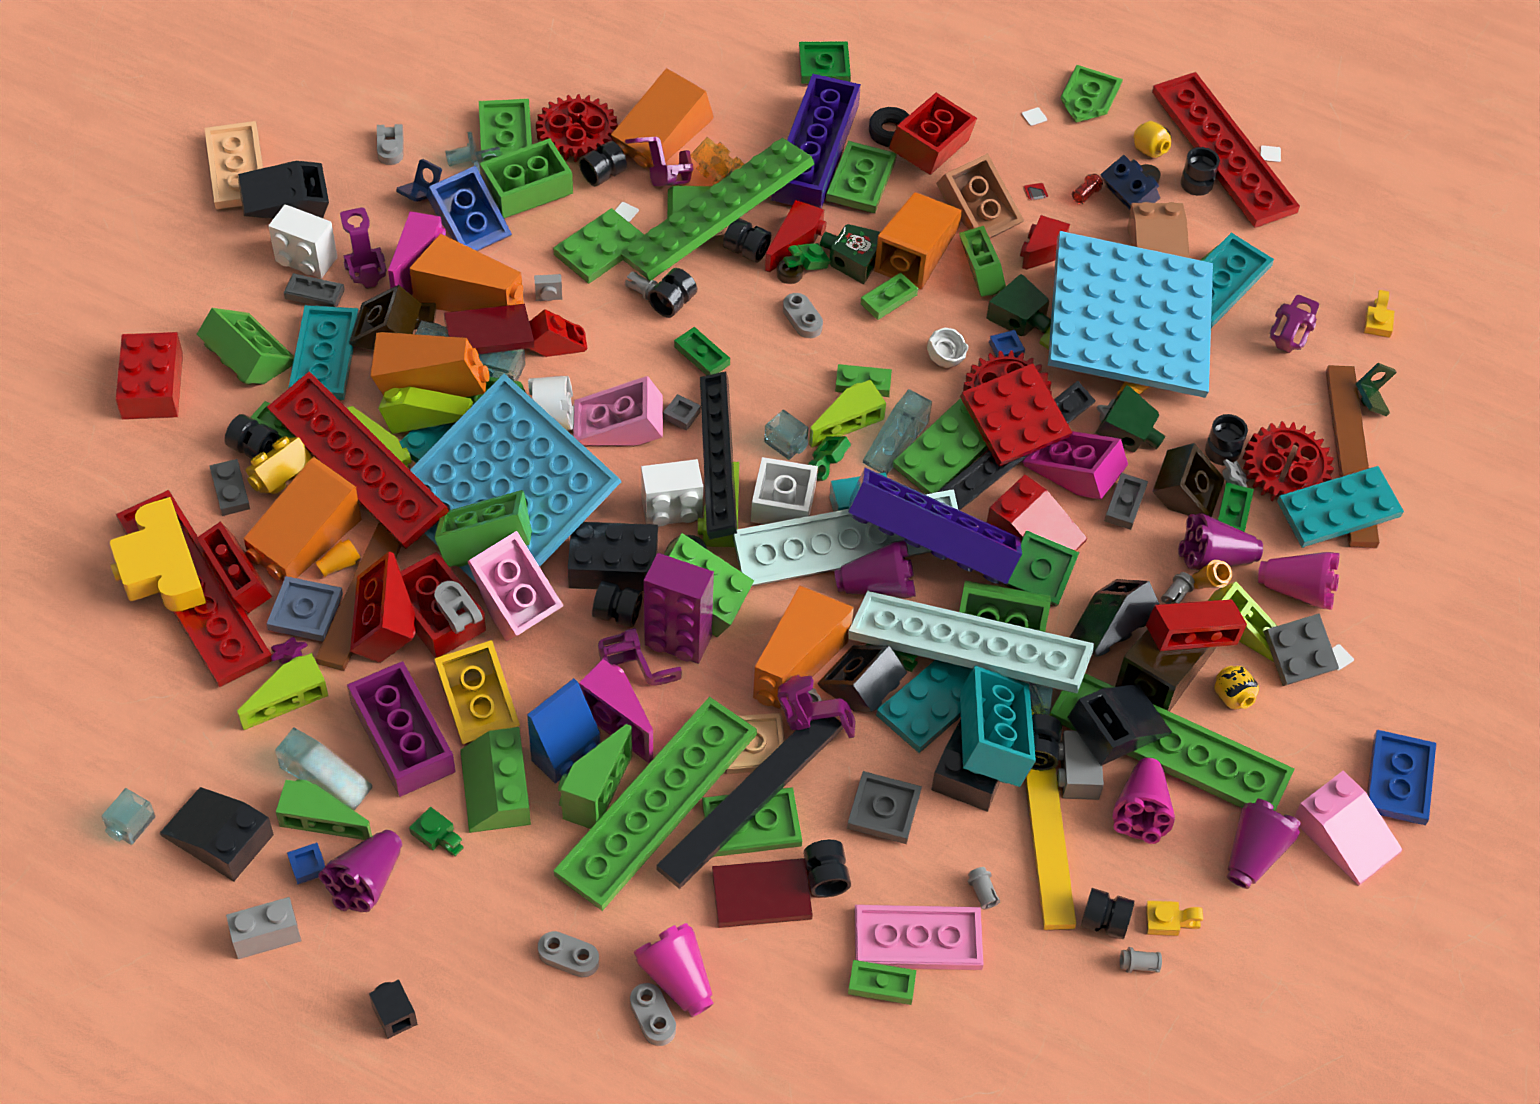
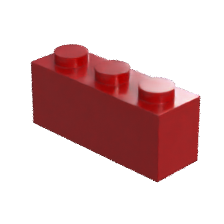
[197,521,273,614]
[1146,599,1247,651]

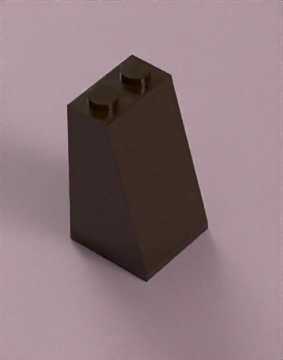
[1115,601,1216,712]

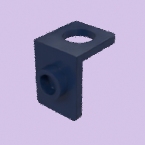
[396,159,442,202]

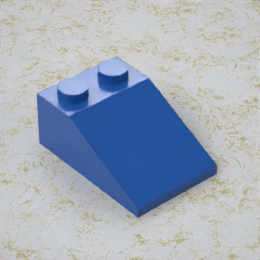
[426,165,512,251]
[527,678,601,784]

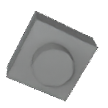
[534,274,562,301]

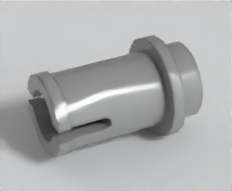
[625,271,657,300]
[1161,572,1195,604]
[968,867,1000,909]
[1120,947,1162,973]

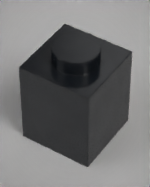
[369,979,418,1039]

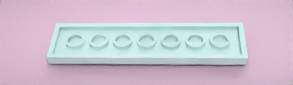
[732,489,958,586]
[848,591,1094,693]

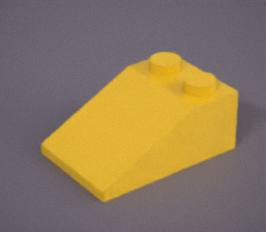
[434,640,520,745]

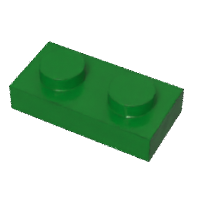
[674,327,730,376]
[1217,482,1254,532]

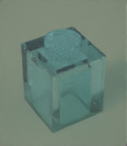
[764,409,809,460]
[102,788,156,845]

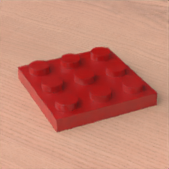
[960,363,1073,467]

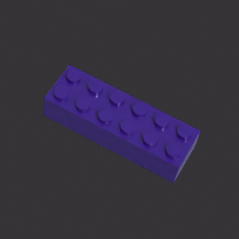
[771,73,861,208]
[848,468,1022,584]

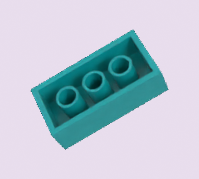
[960,666,1036,787]

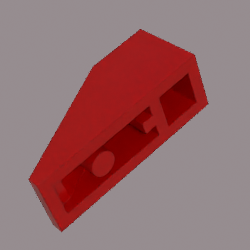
[765,200,827,272]

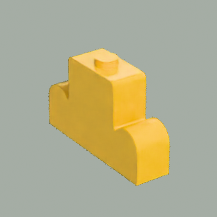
[110,497,206,612]

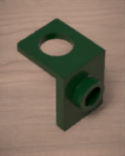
[1356,363,1397,416]

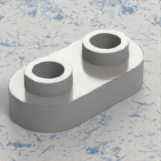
[783,293,823,338]
[538,931,599,977]
[630,983,676,1046]

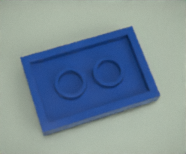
[1367,730,1436,826]

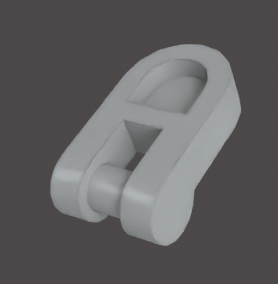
[377,124,404,165]
[434,581,483,634]

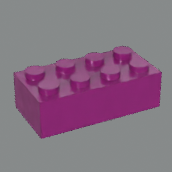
[644,553,714,664]
[347,661,456,797]

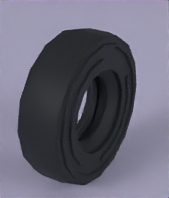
[869,107,910,147]

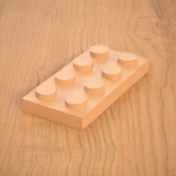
[204,121,263,209]

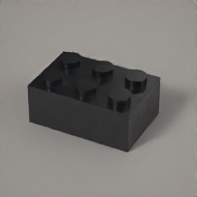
[568,522,658,591]

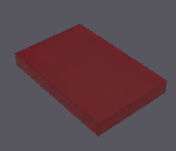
[444,304,534,354]
[712,858,813,928]

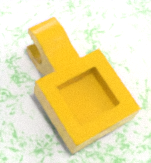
[1364,290,1395,338]
[1146,901,1203,936]

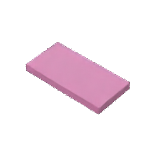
[854,905,983,970]

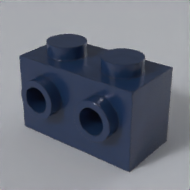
[1100,155,1160,210]

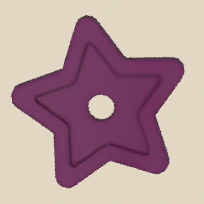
[271,637,308,664]

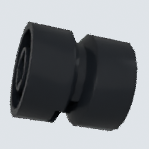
[579,140,627,187]
[1180,147,1220,196]
[723,218,772,263]
[647,268,697,318]
[224,414,279,459]
[1205,414,1248,466]
[592,581,643,627]
[1031,714,1062,771]
[803,839,851,898]
[1081,888,1135,940]

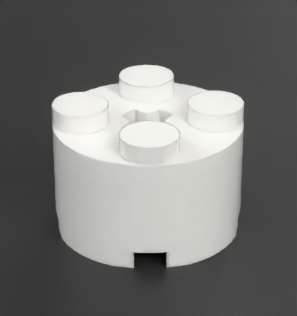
[528,376,574,431]

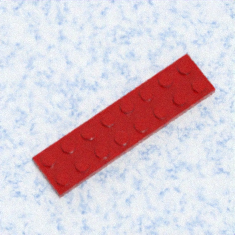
[1152,72,1300,228]
[267,371,449,549]
[116,490,272,687]

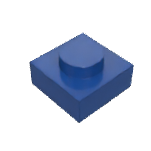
[989,330,1025,358]
[287,842,325,885]

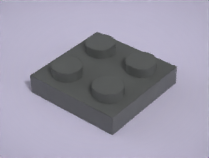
[1263,613,1339,686]
[847,771,922,844]

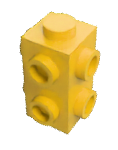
[245,436,312,494]

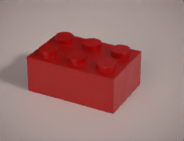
[889,92,977,175]
[116,332,183,420]
[400,552,486,658]

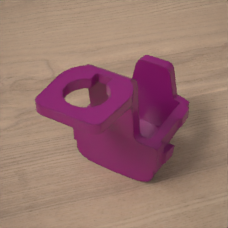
[625,137,694,186]
[340,207,387,288]
[1270,295,1319,353]
[598,628,682,685]
[778,675,856,738]

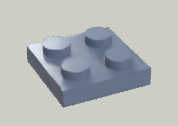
[266,576,343,642]

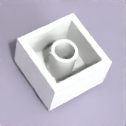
[268,205,337,279]
[751,457,818,524]
[641,459,703,527]

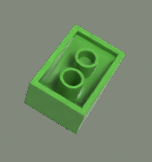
[558,724,632,829]

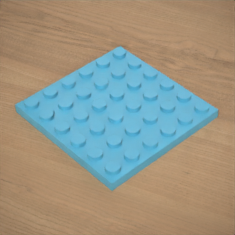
[1048,231,1213,398]
[410,374,622,584]

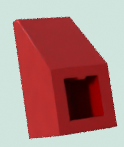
[1020,215,1070,270]
[529,309,588,357]

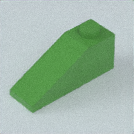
[959,226,1006,297]
[276,779,372,840]

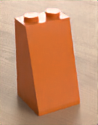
[611,68,714,168]
[874,192,962,290]
[410,234,525,312]
[370,332,489,397]
[243,457,362,581]
[753,585,854,709]

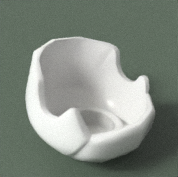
[927,327,969,368]

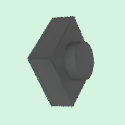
[663,394,701,431]

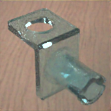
[445,131,502,173]

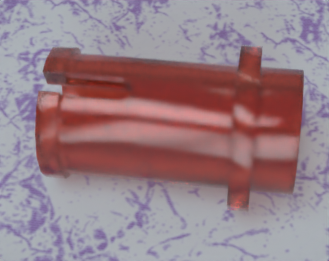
[1072,173,1103,204]

